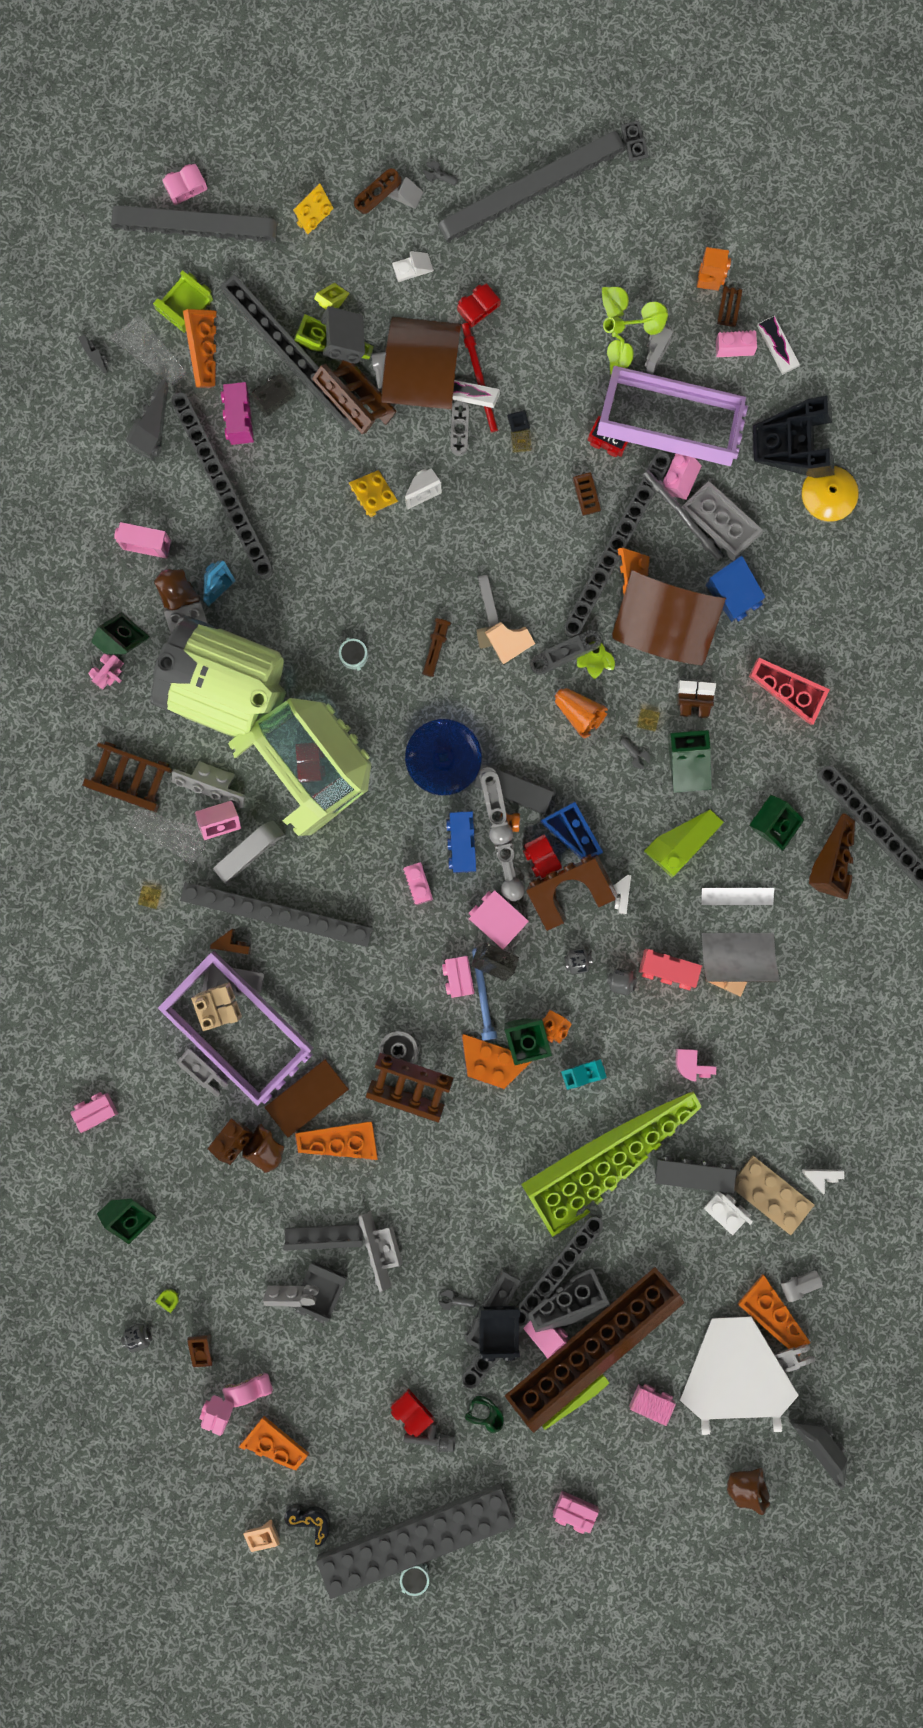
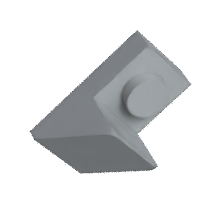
[385,176,423,209]

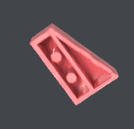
[638,949,702,991]

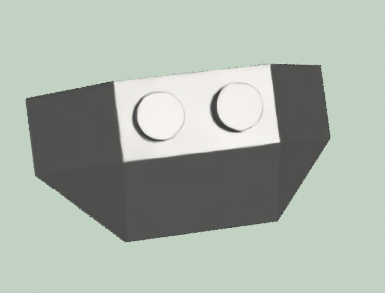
[789,1419,848,1490]

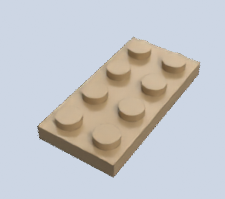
[734,1156,814,1235]

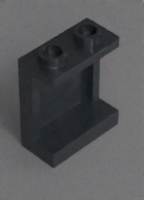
[479,1305,520,1361]

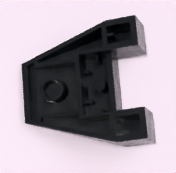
[753,396,835,478]

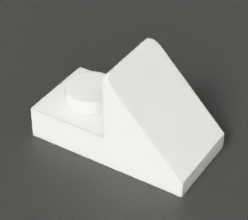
[392,251,434,282]
[613,875,631,914]
[802,1169,844,1194]

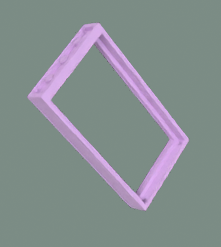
[597,366,748,466]
[158,951,313,1106]

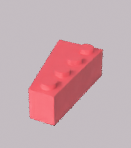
[749,658,830,725]

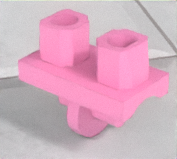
[88,654,124,690]

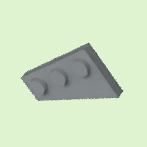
[202,964,265,996]

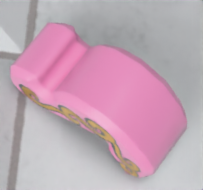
[222,1373,273,1407]

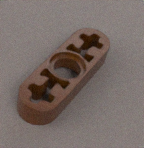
[354,168,402,214]

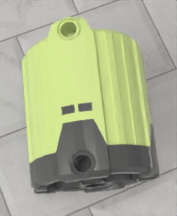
[150,615,286,738]

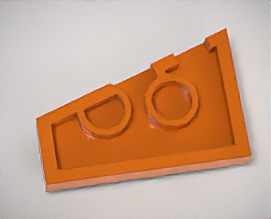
[239,1416,309,1471]

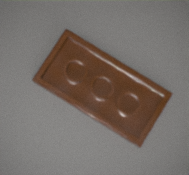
[264,1059,349,1138]

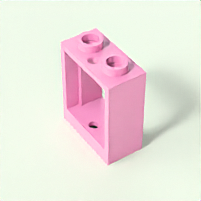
[114,522,171,558]

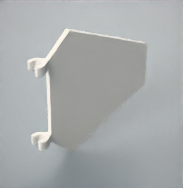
[680,1316,799,1435]

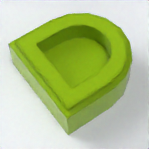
[155,1289,179,1313]

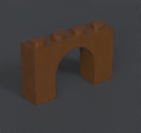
[526,854,618,931]

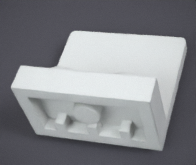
[704,1192,753,1235]

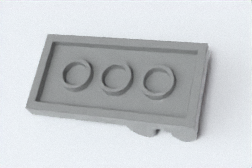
[681,481,763,561]

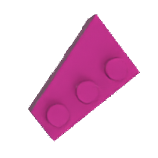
[221,382,254,445]

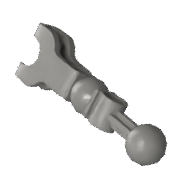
[479,767,525,901]

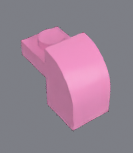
[676,1049,716,1081]

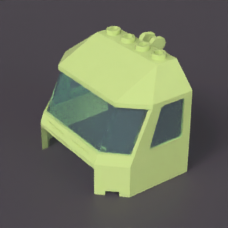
[228,698,371,836]

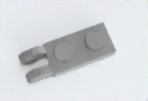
[176,1048,228,1097]
[263,1285,319,1307]
[774,1344,816,1373]

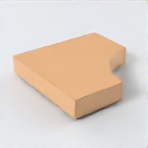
[485,622,535,664]

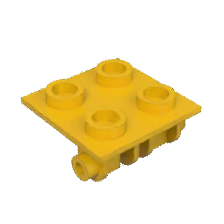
[293,183,334,234]
[349,470,398,517]

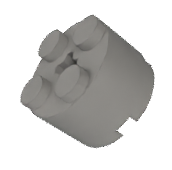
[379,1031,419,1063]

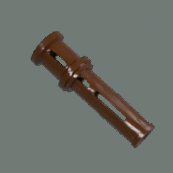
[422,618,451,677]

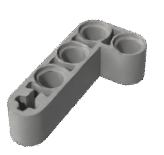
[213,821,286,884]

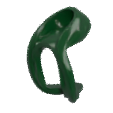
[464,1396,504,1433]

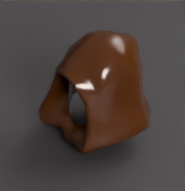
[154,569,201,611]
[242,1124,285,1173]
[727,1468,770,1515]

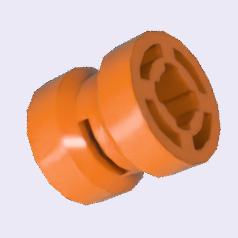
[500,812,520,832]

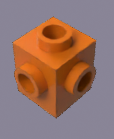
[542,1010,572,1044]

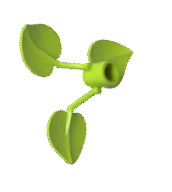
[602,287,668,375]

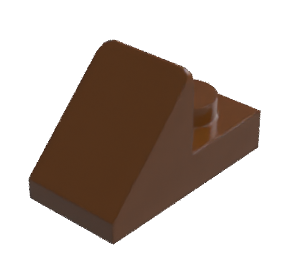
[210,929,251,955]
[187,1334,213,1367]

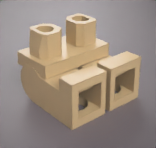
[191,982,242,1031]

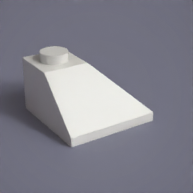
[405,469,442,509]

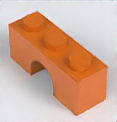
[696,247,731,291]

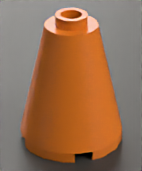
[555,688,608,738]

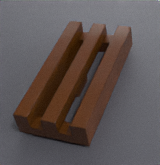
[717,286,743,327]

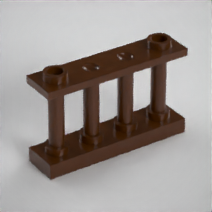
[312,360,397,434]
[82,741,173,813]
[365,1053,454,1123]

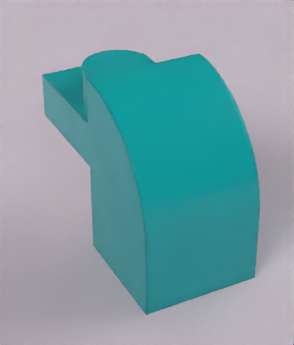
[561,1059,607,1090]

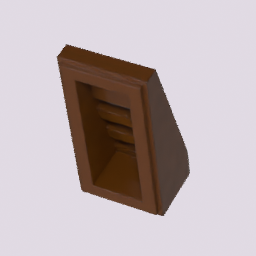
[572,472,601,516]

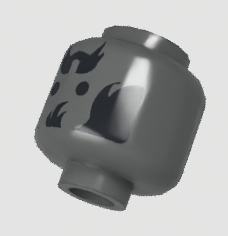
[564,948,593,975]
[607,968,637,996]
[121,1324,152,1353]

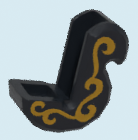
[284,1504,330,1547]

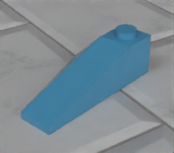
[203,561,236,607]

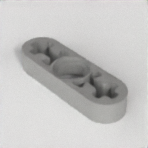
[450,401,469,456]
[478,574,499,627]

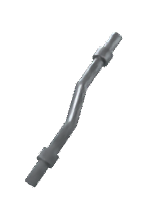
[643,470,723,561]

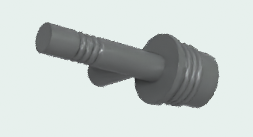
[404,1425,456,1453]

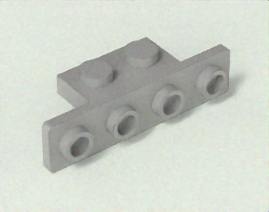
[172,761,245,808]
[359,1211,403,1292]

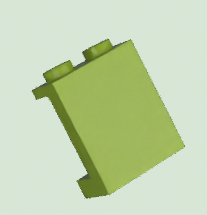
[153,270,213,333]

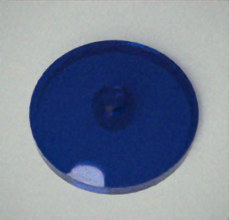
[405,719,482,796]

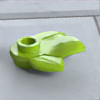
[577,641,615,679]

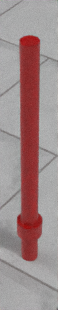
[461,323,498,433]

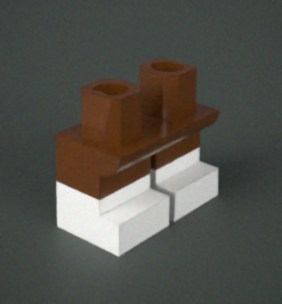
[677,680,716,718]

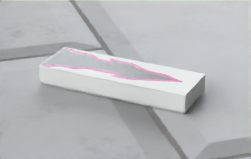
[757,316,800,375]
[453,380,500,408]

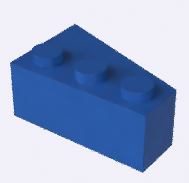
[540,802,603,859]
[446,811,476,873]

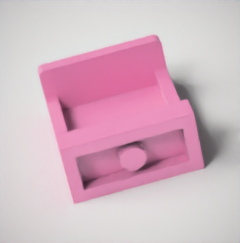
[468,890,529,950]

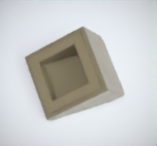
[476,626,493,649]

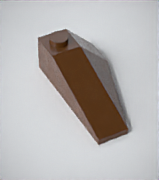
[809,813,855,899]

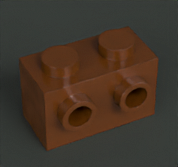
[207,1118,255,1165]

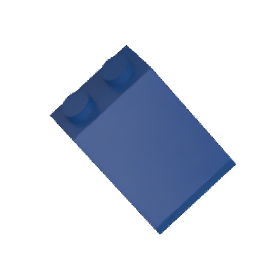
[706,556,765,622]

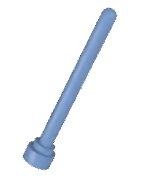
[472,948,497,1041]

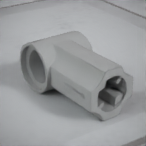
[372,352,386,391]
[780,1270,823,1302]

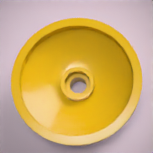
[802,466,859,522]

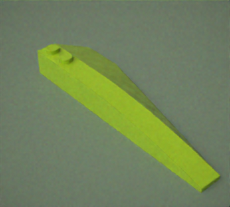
[521,1091,701,1237]

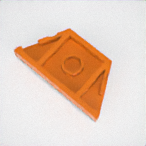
[462,1034,532,1089]

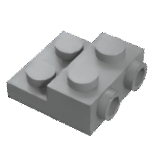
[645,325,674,375]

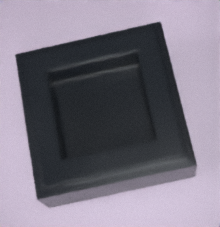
[507,410,530,433]

